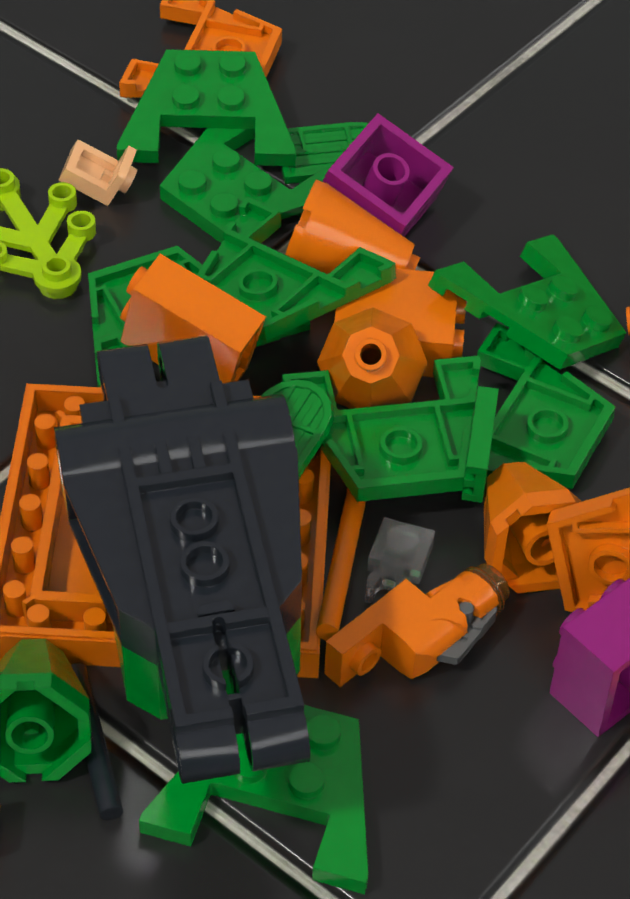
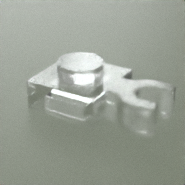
[365,517,435,603]

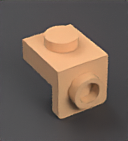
[59,139,138,206]

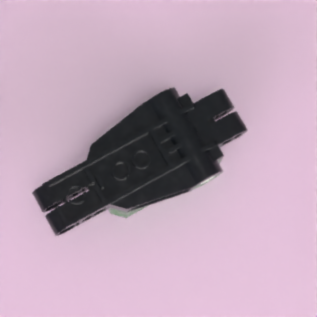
[54,335,311,784]

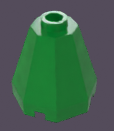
[0,639,92,783]

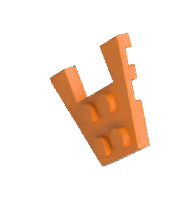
[119,0,282,98]
[547,487,630,612]

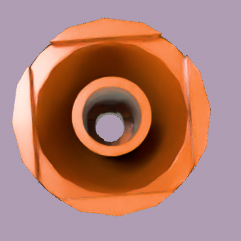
[285,179,420,274]

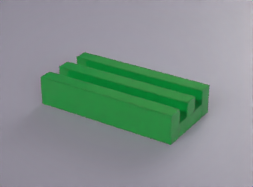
[461,386,499,503]

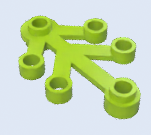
[0,168,96,299]

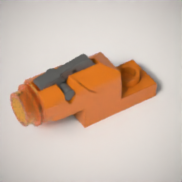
[324,563,510,687]

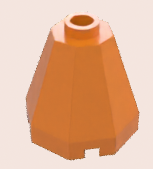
[317,307,428,409]
[484,462,582,594]

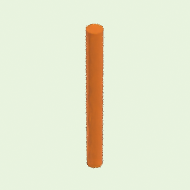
[316,488,366,640]

